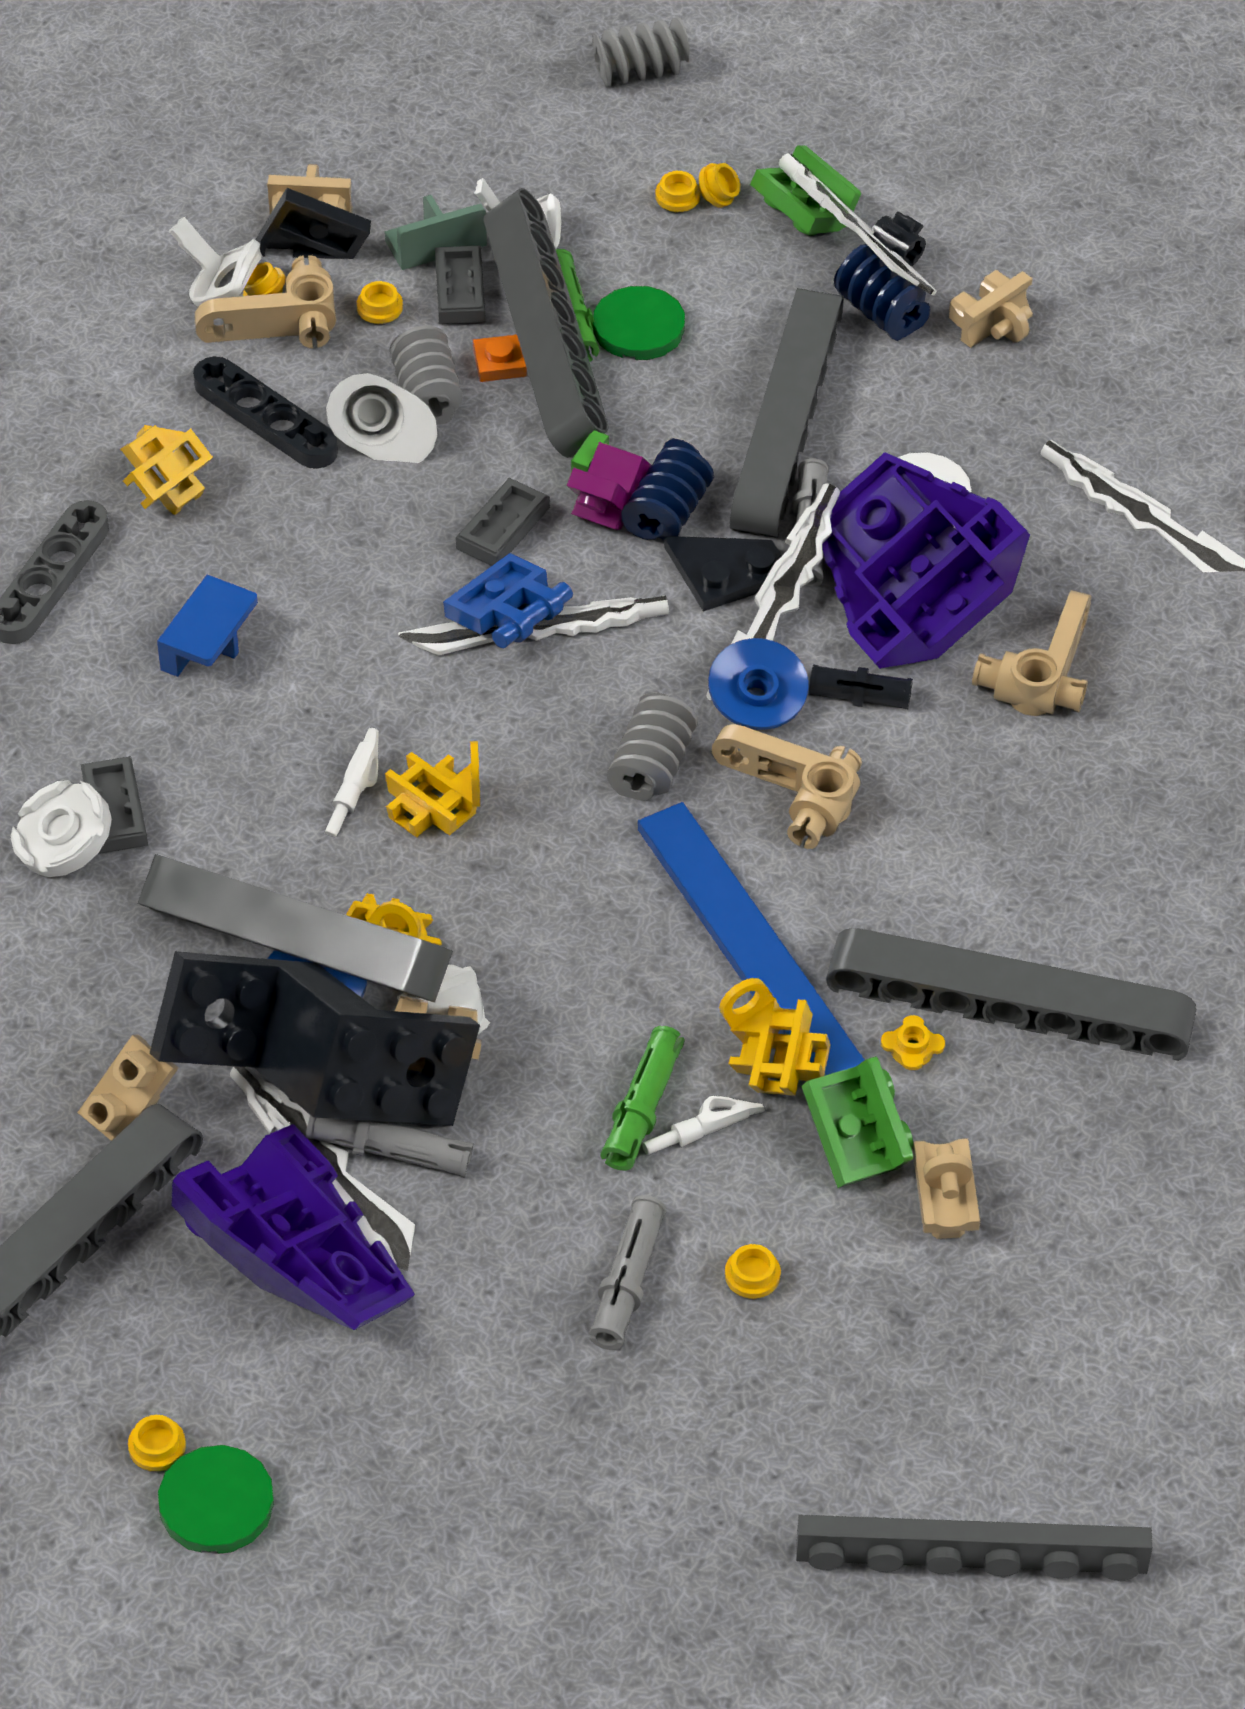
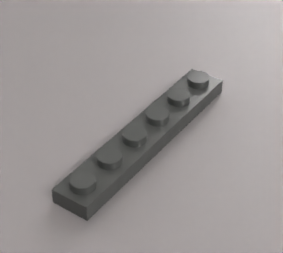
[796,1515,1153,1581]

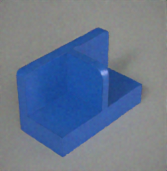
[157,574,258,677]

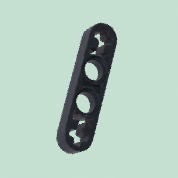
[193,356,338,469]

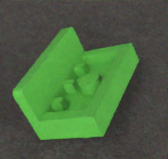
[750,145,861,236]
[801,1057,913,1188]

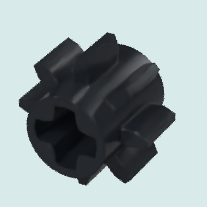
[872,211,926,267]

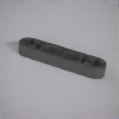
[0,500,109,644]

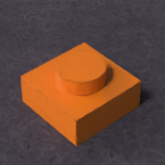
[473,334,527,382]

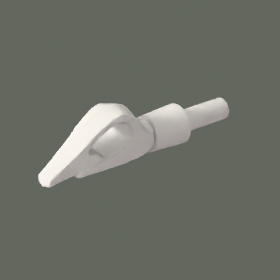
[324,728,379,837]
[642,1096,765,1155]

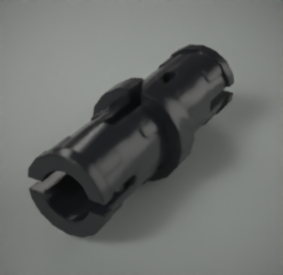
[809,664,913,709]

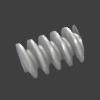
[592,17,690,87]
[389,325,462,425]
[607,692,698,802]

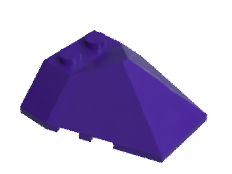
[813,452,1030,669]
[172,1124,415,1331]

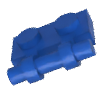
[443,553,573,648]

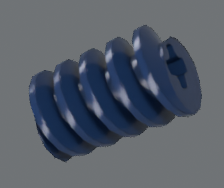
[834,244,931,341]
[621,438,714,540]

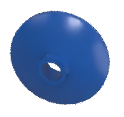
[708,638,809,730]

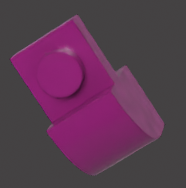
[566,442,651,530]

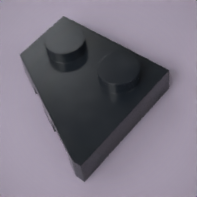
[255,188,371,259]
[664,536,793,612]

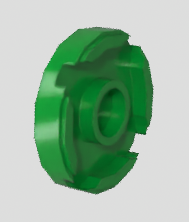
[593,286,685,360]
[158,1445,274,1554]

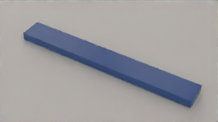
[638,802,864,1076]

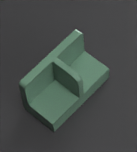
[385,195,487,270]

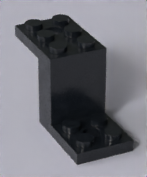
[149,951,480,1126]

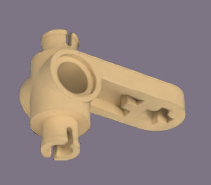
[195,255,336,348]
[972,590,1091,716]
[712,724,862,849]

